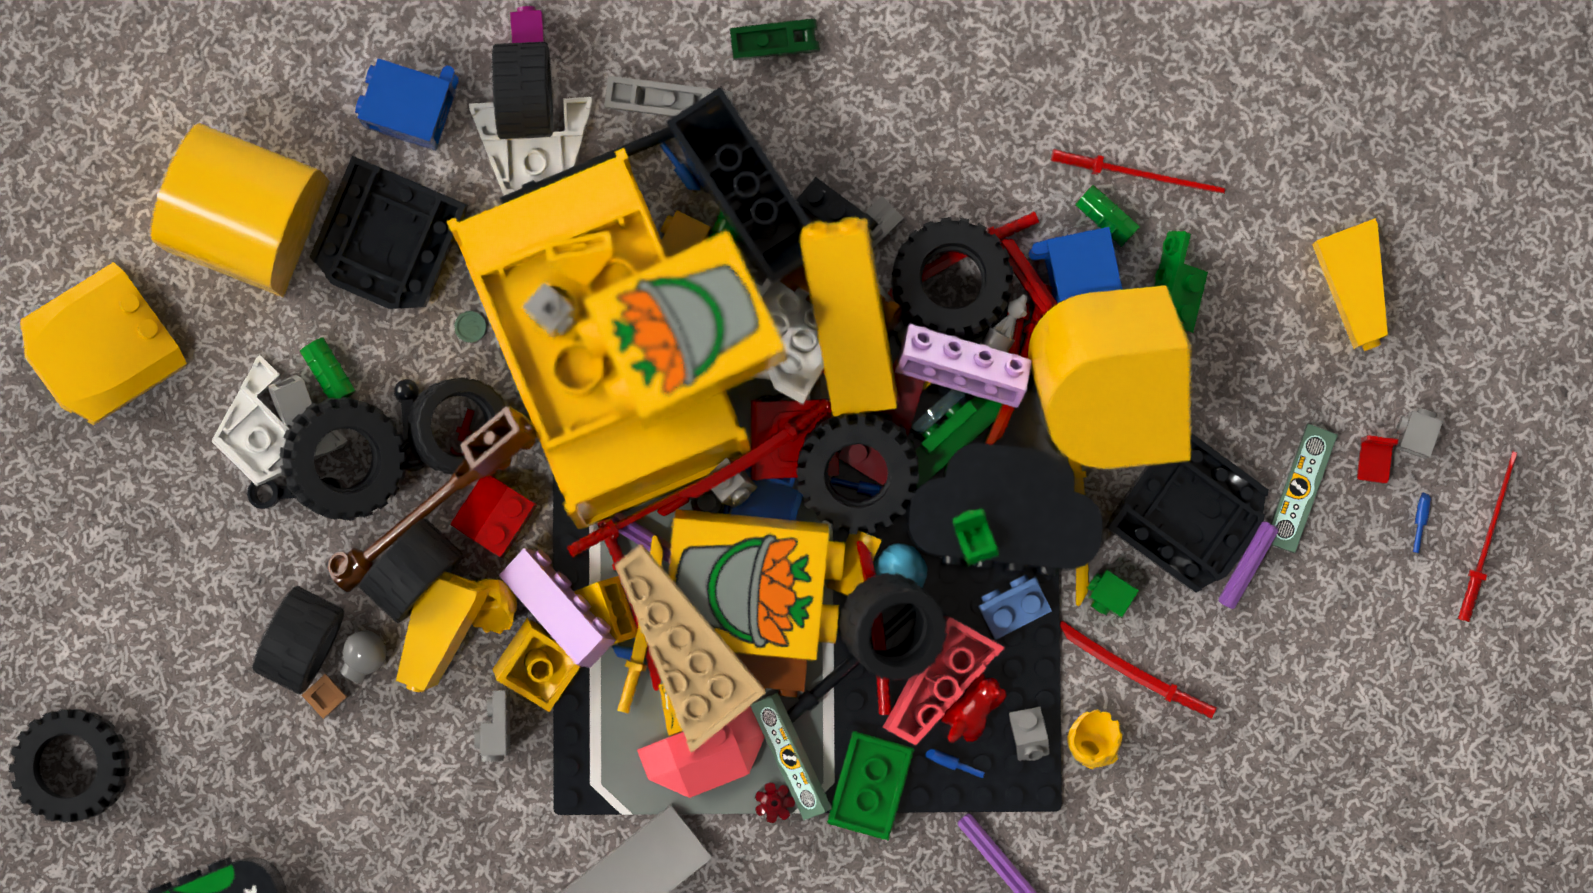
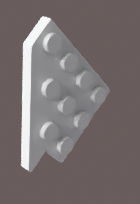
[752,278,824,404]

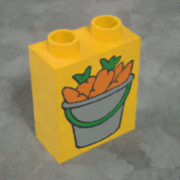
[575,231,787,428]
[669,509,845,660]

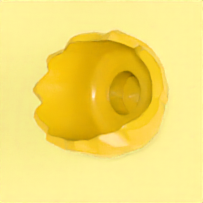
[472,579,517,634]
[1067,709,1123,770]

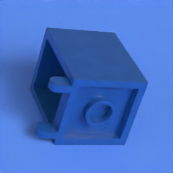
[355,58,459,151]
[1028,227,1122,303]

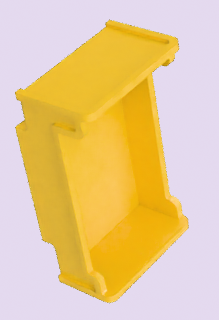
[447,148,751,529]

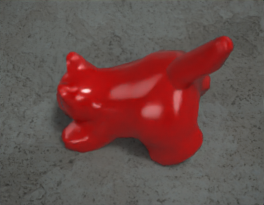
[941,672,1007,742]

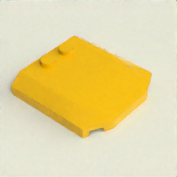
[20,262,187,425]

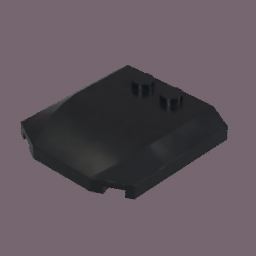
[309,156,469,309]
[1105,432,1269,593]

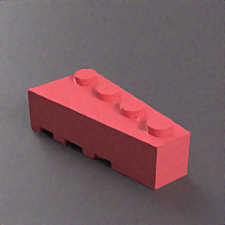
[882,616,1005,745]

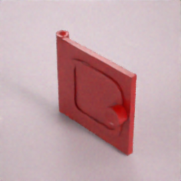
[751,399,839,481]

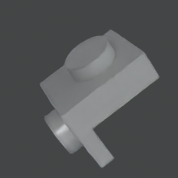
[1009,707,1049,761]

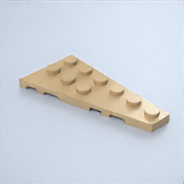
[616,544,766,753]

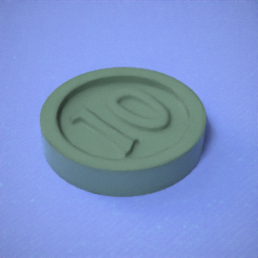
[454,311,486,343]

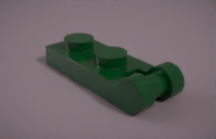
[729,19,820,61]

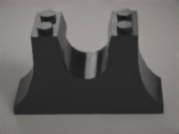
[666,86,811,284]

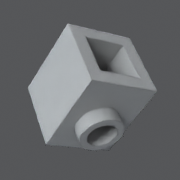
[522,283,576,338]
[268,375,312,427]
[1395,408,1443,459]
[703,458,758,508]

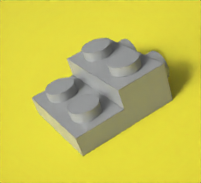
[474,690,511,762]

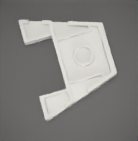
[469,97,592,195]
[212,355,347,486]

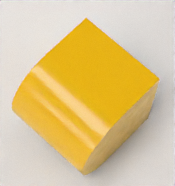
[151,123,330,297]
[1028,285,1190,468]

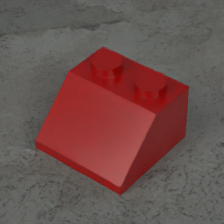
[450,476,537,559]

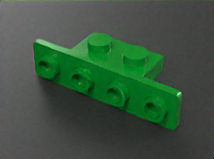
[1154,231,1208,333]
[915,396,1002,489]

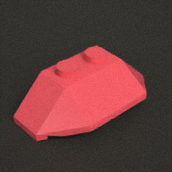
[637,706,765,798]

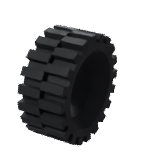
[9,709,130,823]

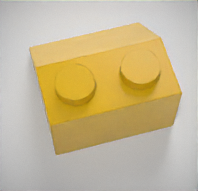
[492,617,580,712]

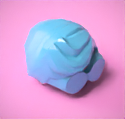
[874,543,928,588]

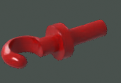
[450,408,475,456]

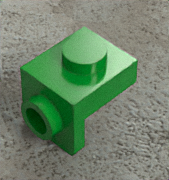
[953,509,999,566]

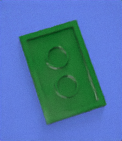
[827,731,914,841]

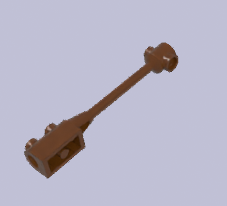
[328,406,537,592]

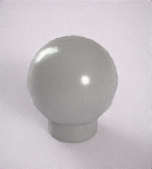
[340,631,387,684]

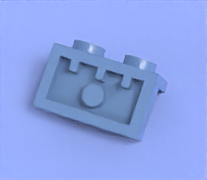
[978,574,1052,640]

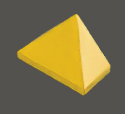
[546,231,613,287]

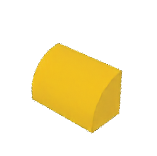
[827,530,881,596]
[574,576,637,645]

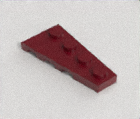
[837,355,925,486]

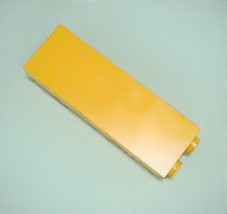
[801,218,897,416]

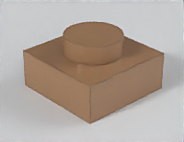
[301,674,348,719]

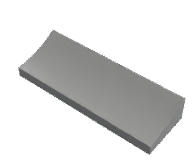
[560,804,712,893]

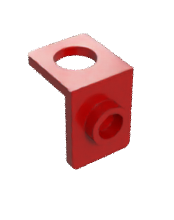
[1357,435,1399,484]

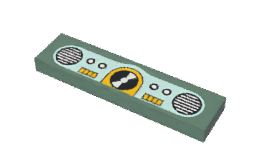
[1271,424,1338,553]
[750,693,832,820]

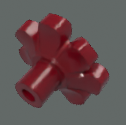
[755,782,795,823]

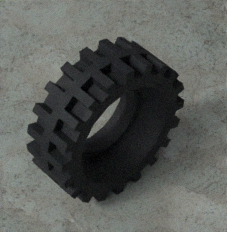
[797,411,919,535]

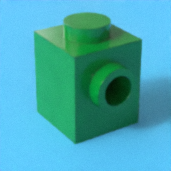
[1087,570,1139,618]

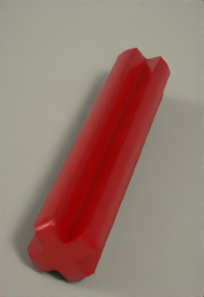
[1000,239,1058,315]

